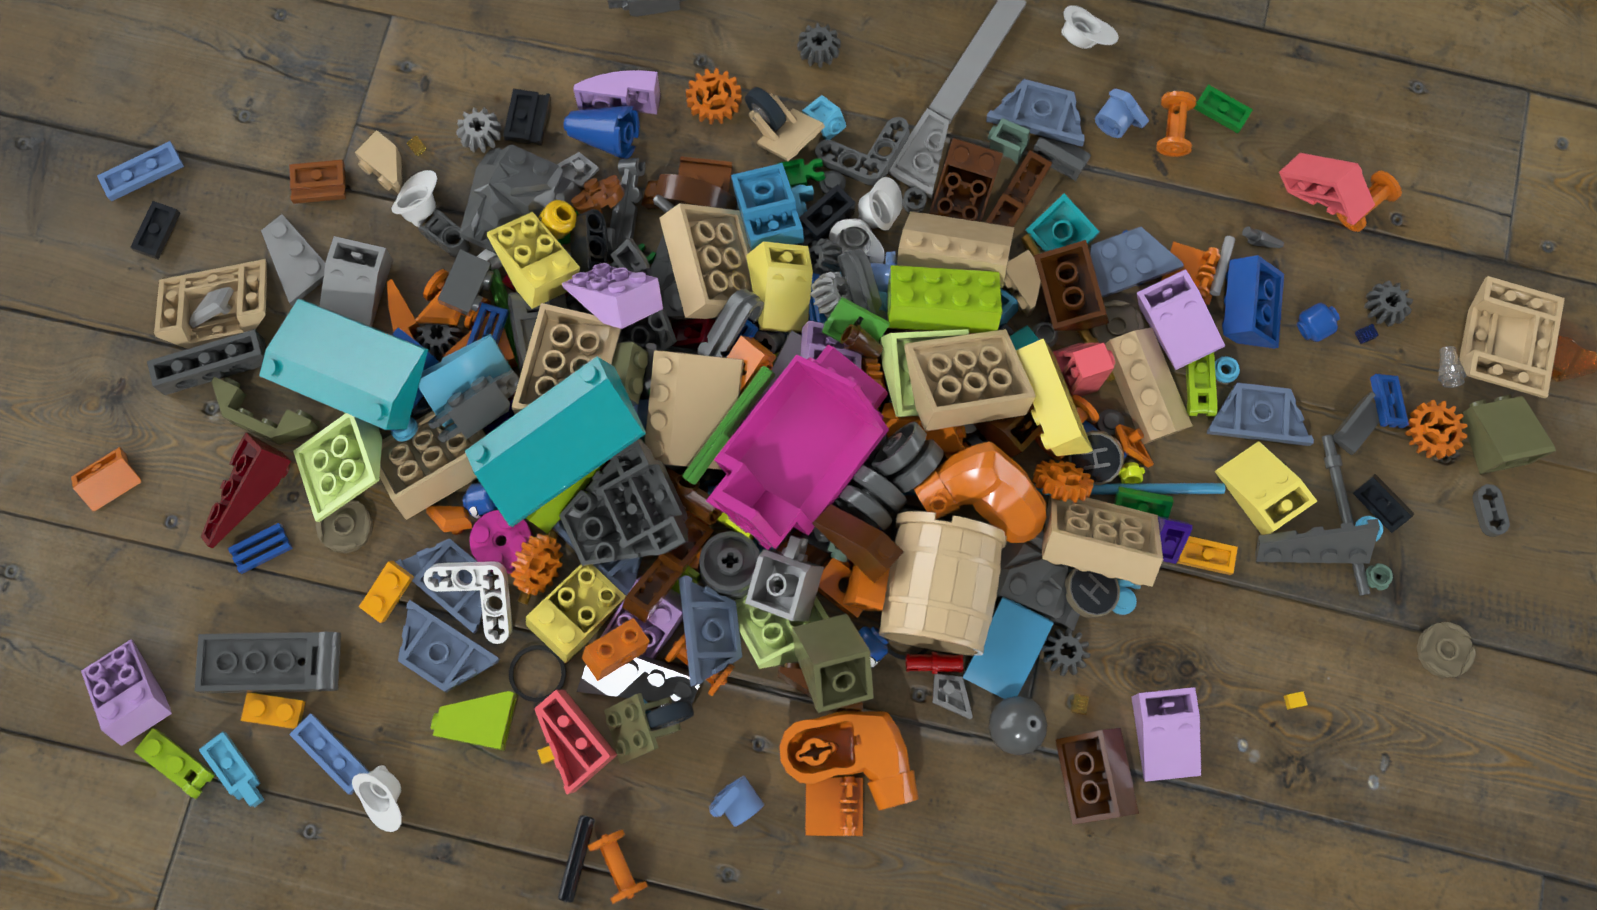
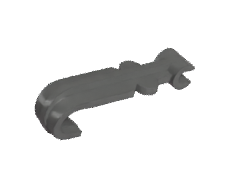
[606,158,646,261]
[837,248,887,360]
[698,289,764,358]

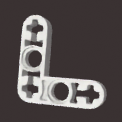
[424,561,513,644]

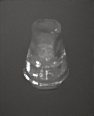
[1438,346,1466,388]

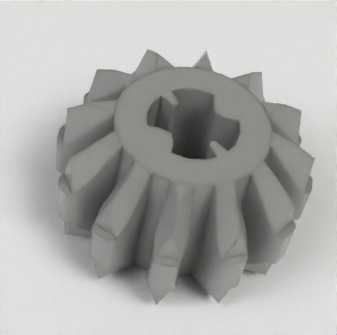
[456,107,502,153]
[810,271,853,318]

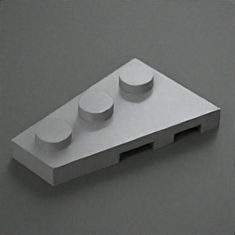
[887,108,949,199]
[261,214,326,306]

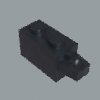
[795,184,856,247]

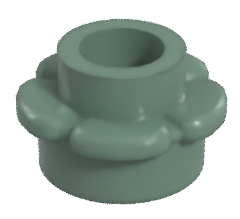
[1366,563,1393,590]

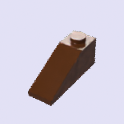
[812,504,904,583]

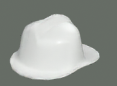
[1062,5,1119,49]
[391,170,437,227]
[858,177,903,230]
[829,218,885,264]
[352,765,402,832]

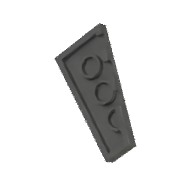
[1255,519,1380,564]
[576,639,700,704]

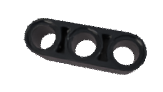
[570,209,608,273]

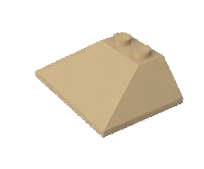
[154,259,267,349]
[1459,276,1565,398]

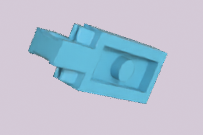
[199,731,264,807]

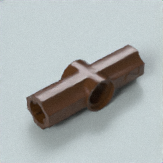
[664,465,723,525]

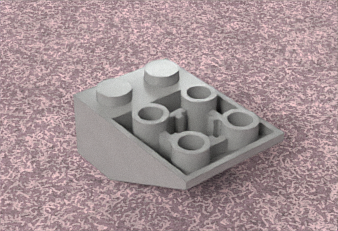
[320,236,393,327]

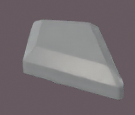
[557,152,599,188]
[189,287,234,328]
[932,674,973,719]

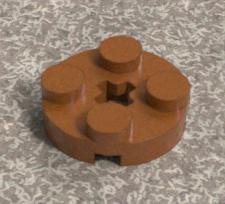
[571,175,625,214]

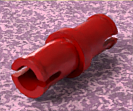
[906,652,963,674]

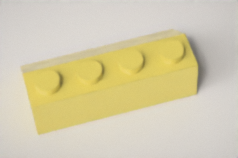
[1016,339,1093,456]

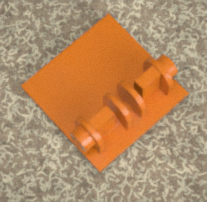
[1161,241,1220,305]
[805,777,863,836]

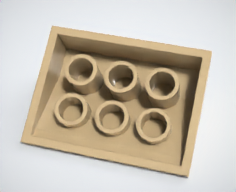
[660,203,753,319]
[897,211,1014,288]
[512,303,621,414]
[904,329,1036,431]
[645,350,744,470]
[380,411,486,520]
[1042,494,1163,587]

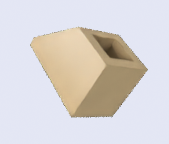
[355,130,403,194]
[1003,250,1041,317]

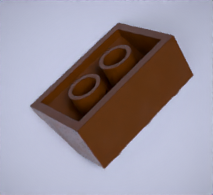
[1034,240,1109,331]
[1055,728,1139,825]

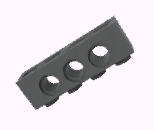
[147,329,267,395]

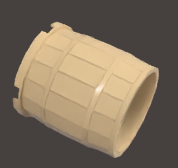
[879,512,1007,656]

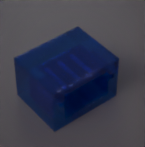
[1355,324,1379,344]

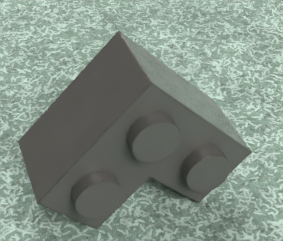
[438,249,494,316]

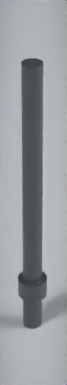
[1321,435,1371,596]

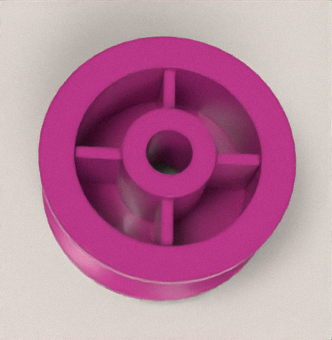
[470,510,534,574]

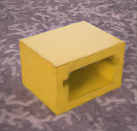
[1284,691,1307,710]
[537,745,555,764]

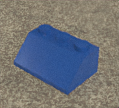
[1222,255,1284,349]

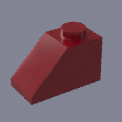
[672,318,716,349]

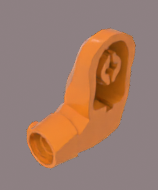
[913,442,1047,543]
[779,711,919,811]

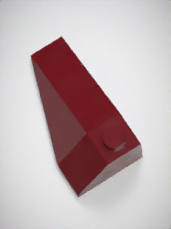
[201,432,291,548]

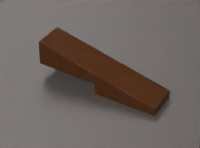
[985,150,1052,227]
[622,515,714,623]

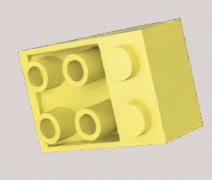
[487,212,580,309]
[746,241,813,333]
[1215,441,1317,535]
[526,564,626,663]

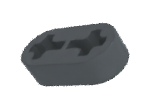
[1473,484,1510,537]

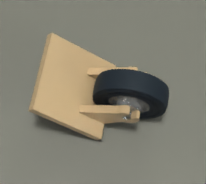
[745,87,825,161]

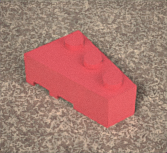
[1279,153,1375,225]
[1052,343,1115,397]
[534,689,617,795]

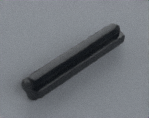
[558,815,595,903]

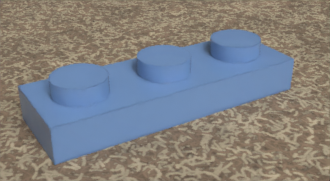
[97,141,184,202]
[289,713,370,795]

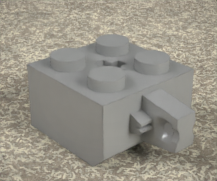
[745,535,824,621]

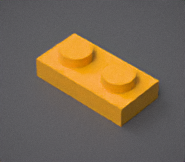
[1177,536,1238,575]
[359,561,414,623]
[241,692,306,729]

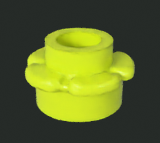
[1119,462,1145,484]

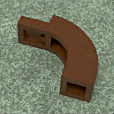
[641,174,738,210]

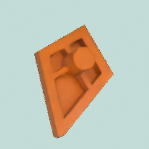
[415,290,462,325]
[1115,424,1154,468]
[426,506,472,535]

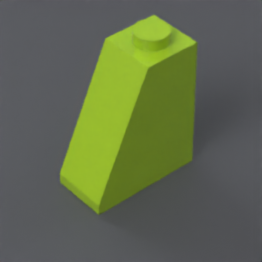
[431,691,518,751]

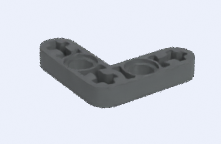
[815,117,910,186]

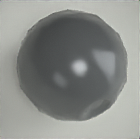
[989,696,1048,756]

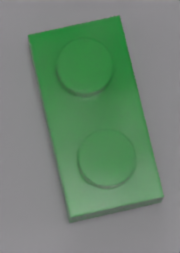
[1193,84,1253,134]
[1114,486,1174,518]

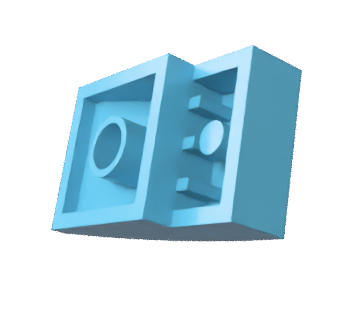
[418,334,514,427]

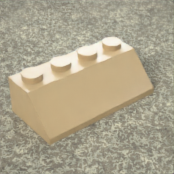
[1105,327,1193,445]

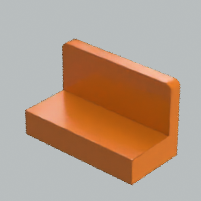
[71,447,141,511]

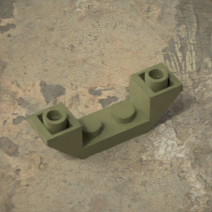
[211,377,319,445]

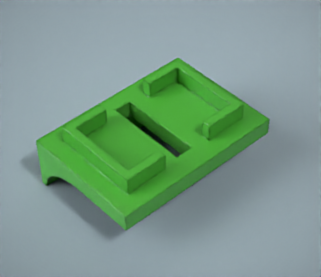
[822,297,890,342]

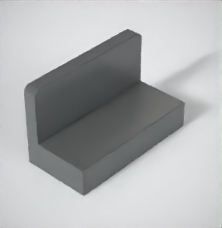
[1033,137,1091,181]
[1333,391,1379,455]

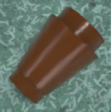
[840,324,883,360]

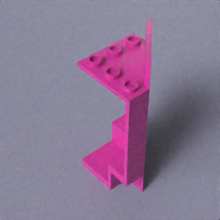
[706,345,889,551]

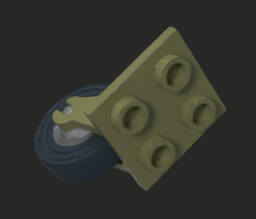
[604,693,694,765]

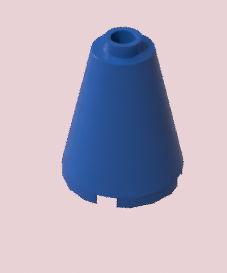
[564,105,639,159]

